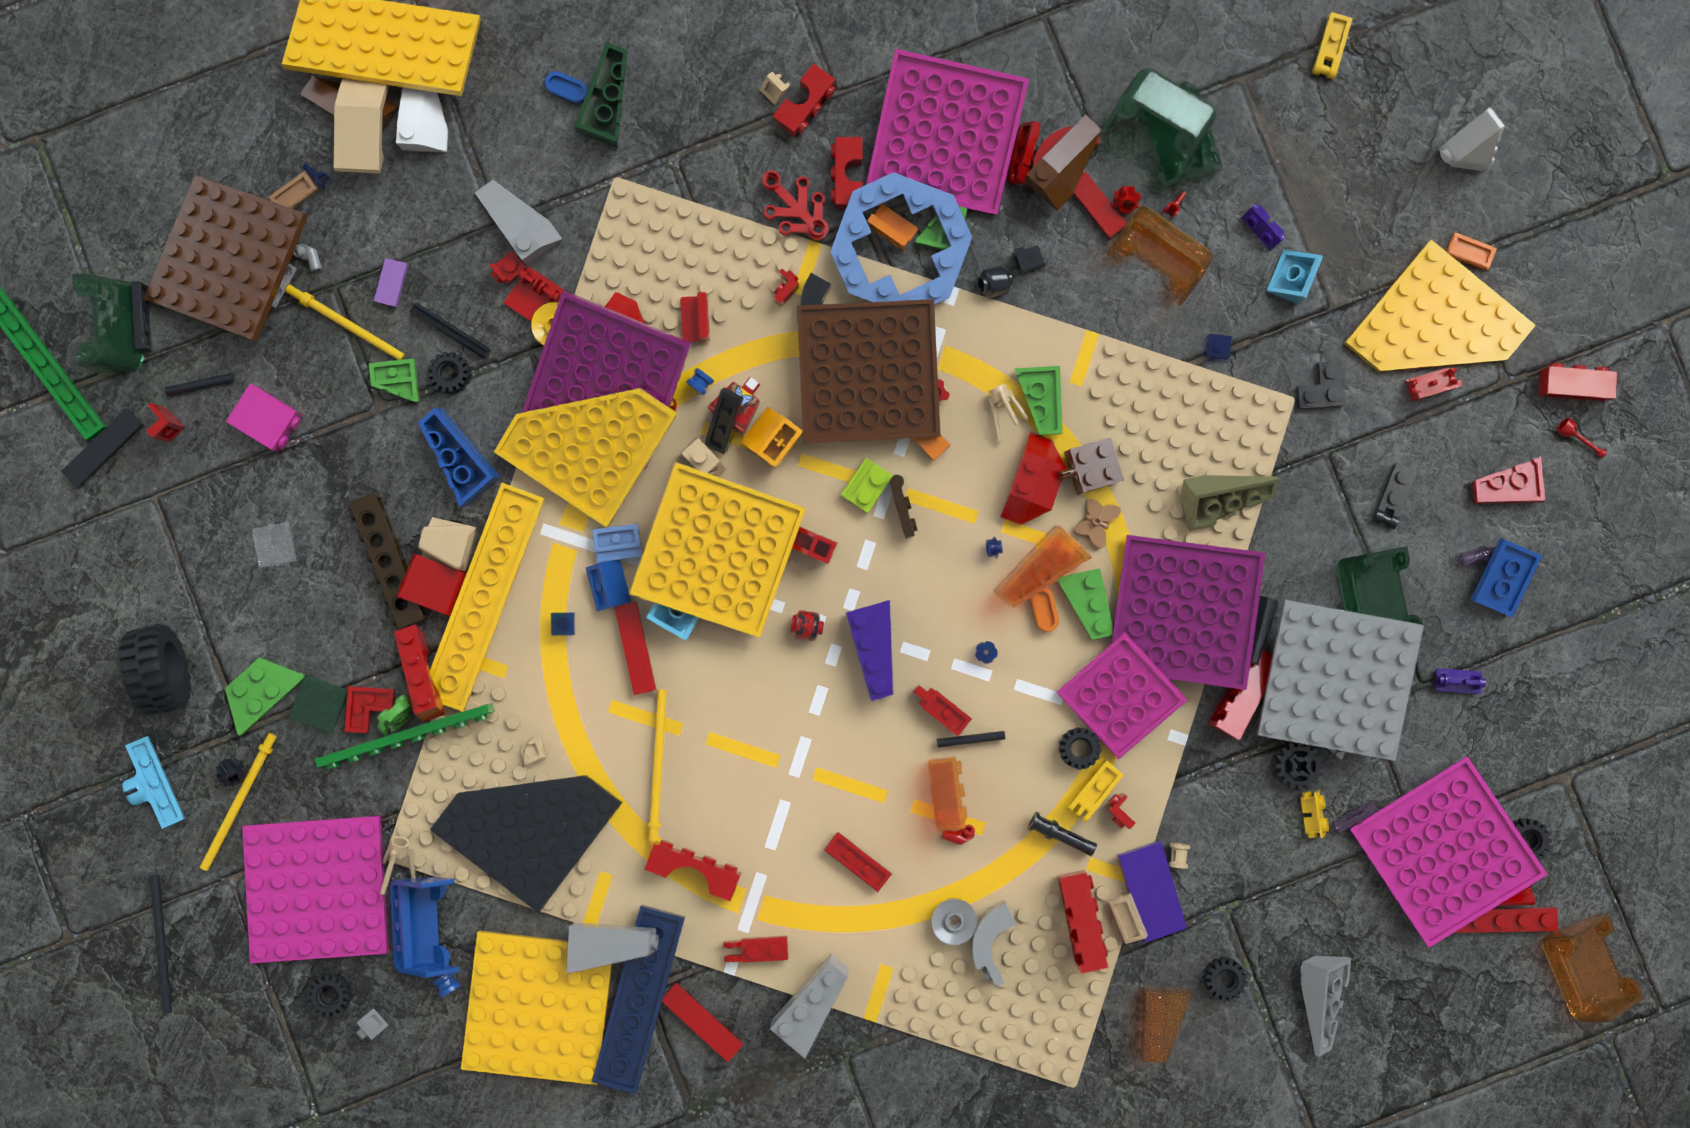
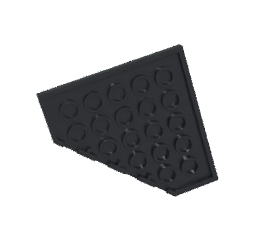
[430,775,623,913]

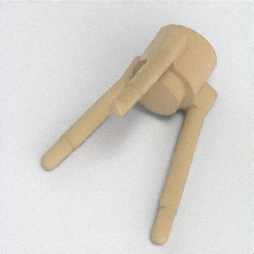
[988,384,1028,443]
[380,836,416,895]

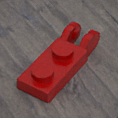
[1007,121,1041,185]
[723,936,788,963]

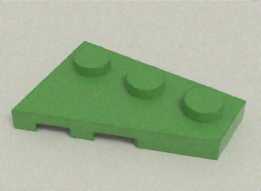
[1055,568,1113,640]

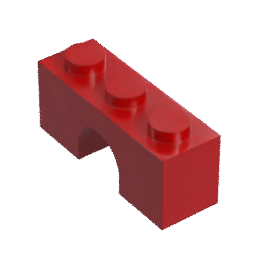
[773,63,836,138]
[831,137,862,209]

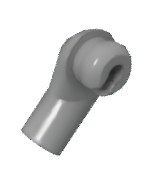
[293,244,322,272]

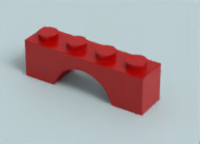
[394,624,445,722]
[644,840,741,902]

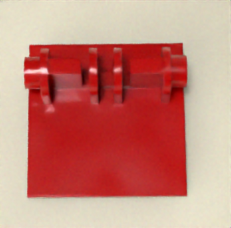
[503,266,565,322]

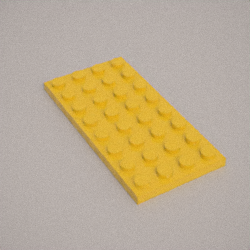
[282,0,481,96]

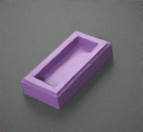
[374,258,409,308]

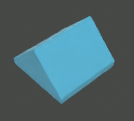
[1267,250,1323,304]
[646,603,699,640]

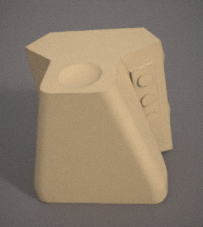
[419,517,476,571]

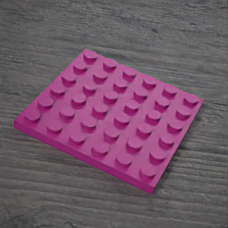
[866,49,1029,215]
[1349,756,1548,948]
[242,816,389,963]

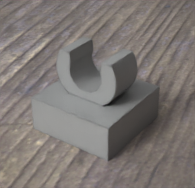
[356,1008,388,1040]

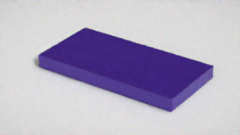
[1117,841,1187,943]

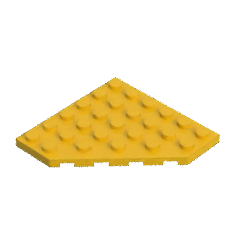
[1344,240,1536,372]
[494,388,678,528]

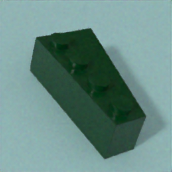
[575,42,628,148]

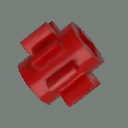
[1112,185,1141,214]

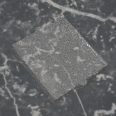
[252,522,297,568]

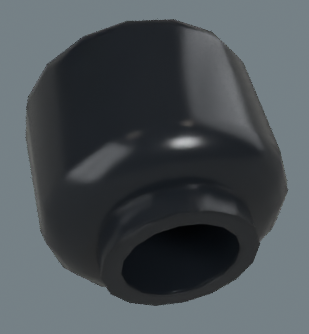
[978,266,1013,298]

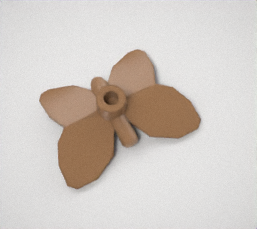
[1074,499,1121,549]

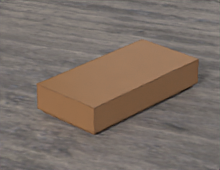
[268,171,320,209]

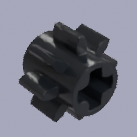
[215,758,246,787]

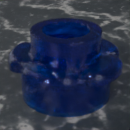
[986,537,1003,559]
[975,641,998,664]

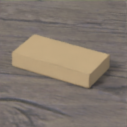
[1108,893,1148,944]

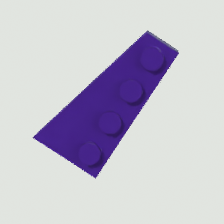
[846,600,893,701]

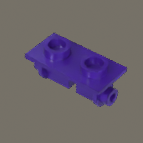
[1241,204,1286,251]
[1435,668,1486,694]

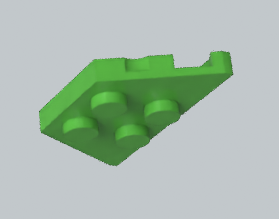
[225,658,307,736]

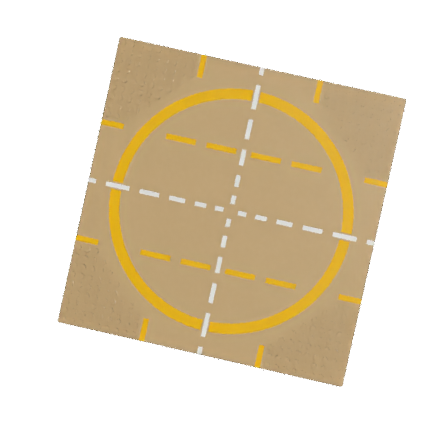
[388,177,1295,1088]

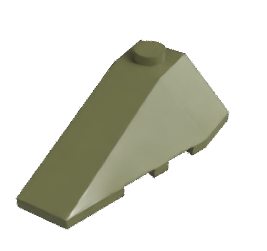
[1181,475,1278,531]

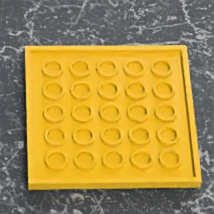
[629,462,806,638]
[461,931,612,1085]

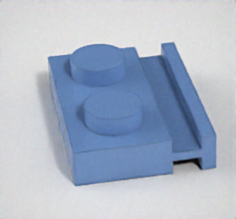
[592,523,642,562]

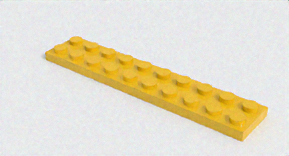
[430,483,545,712]

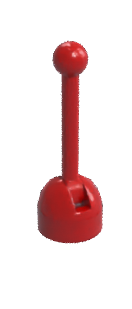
[1556,417,1607,458]

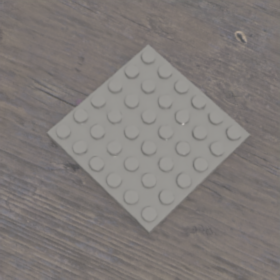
[1256,599,1424,761]

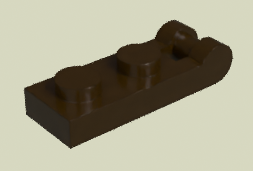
[890,475,918,539]

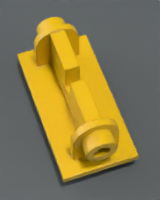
[1300,790,1329,838]

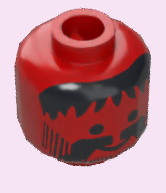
[790,610,824,642]

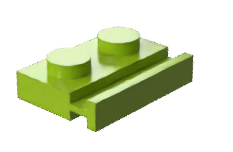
[841,457,893,513]

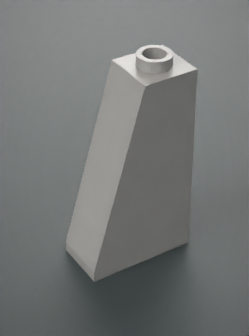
[567,922,659,973]

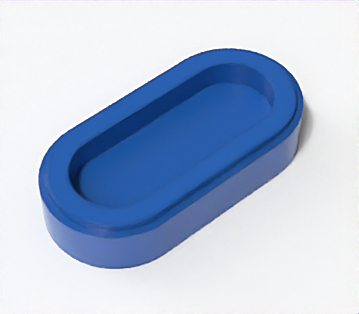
[545,72,588,104]

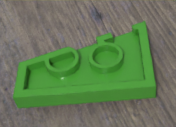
[1014,366,1063,436]

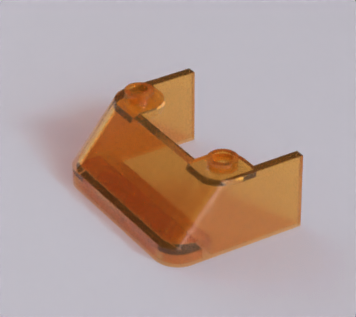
[1107,206,1214,306]

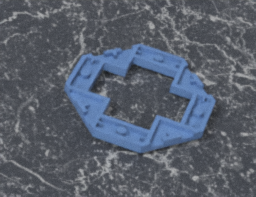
[830,172,972,305]

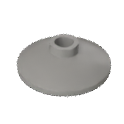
[931,898,977,945]

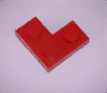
[344,686,396,733]

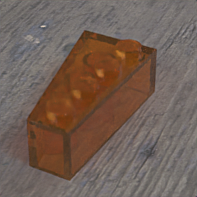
[993,525,1093,608]

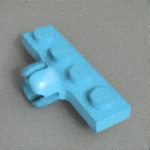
[122,736,185,829]

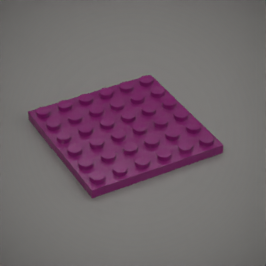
[522,291,692,469]
[1112,535,1265,690]

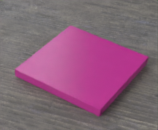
[1057,632,1187,760]

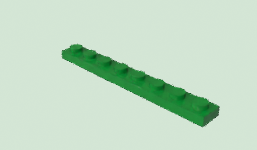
[0,286,107,441]
[315,703,495,770]

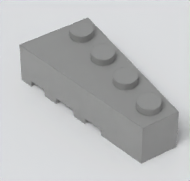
[770,953,849,1058]

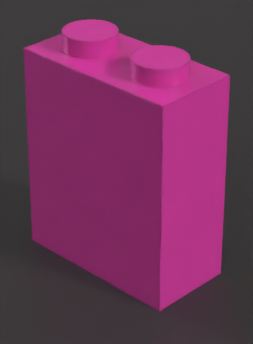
[226,383,303,452]

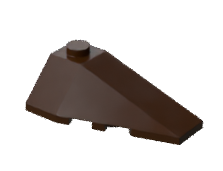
[300,76,399,133]
[1024,114,1102,211]

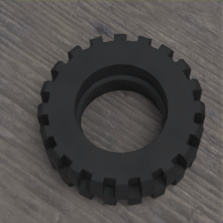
[118,624,191,716]

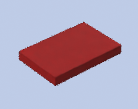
[396,553,467,616]

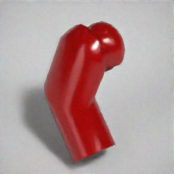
[941,825,975,845]

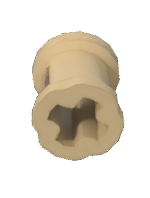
[1168,842,1190,869]

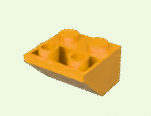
[740,407,803,470]

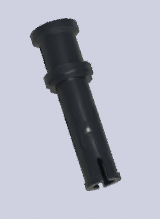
[1028,811,1097,857]

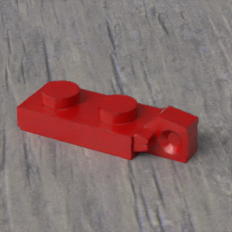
[913,685,972,736]

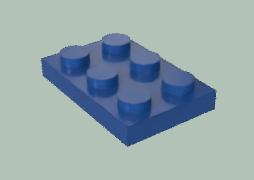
[1470,538,1542,617]

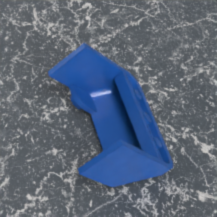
[390,877,460,978]

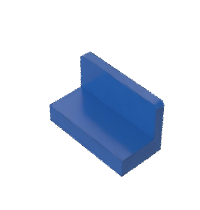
[586,559,631,611]

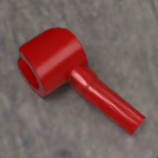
[1161,191,1186,220]

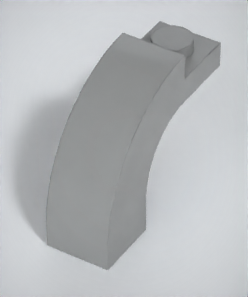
[971,901,1016,987]

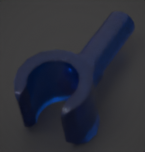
[302,164,331,187]

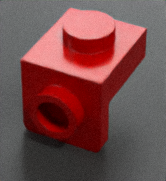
[1107,793,1136,830]

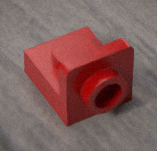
[489,250,527,286]
[774,269,800,308]

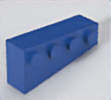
[418,408,501,507]

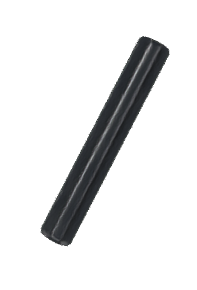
[410,303,490,359]

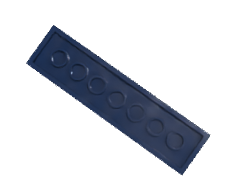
[592,904,685,1095]

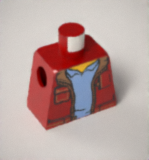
[708,377,760,435]

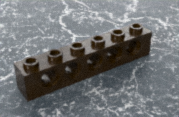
[349,492,429,629]

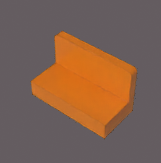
[867,204,918,251]

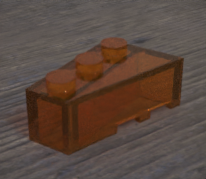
[928,756,968,832]
[1139,987,1192,1063]

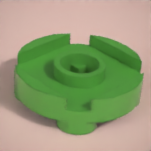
[377,694,413,735]

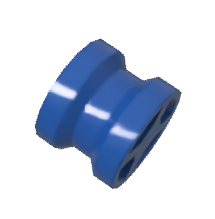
[686,368,714,396]
[432,973,461,998]

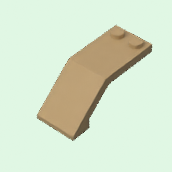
[334,78,389,173]

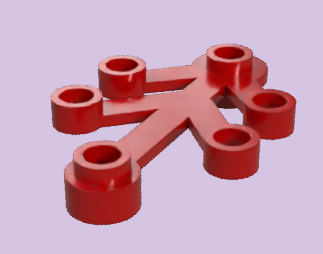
[762,171,829,240]

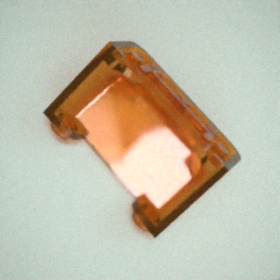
[1541,913,1645,1022]

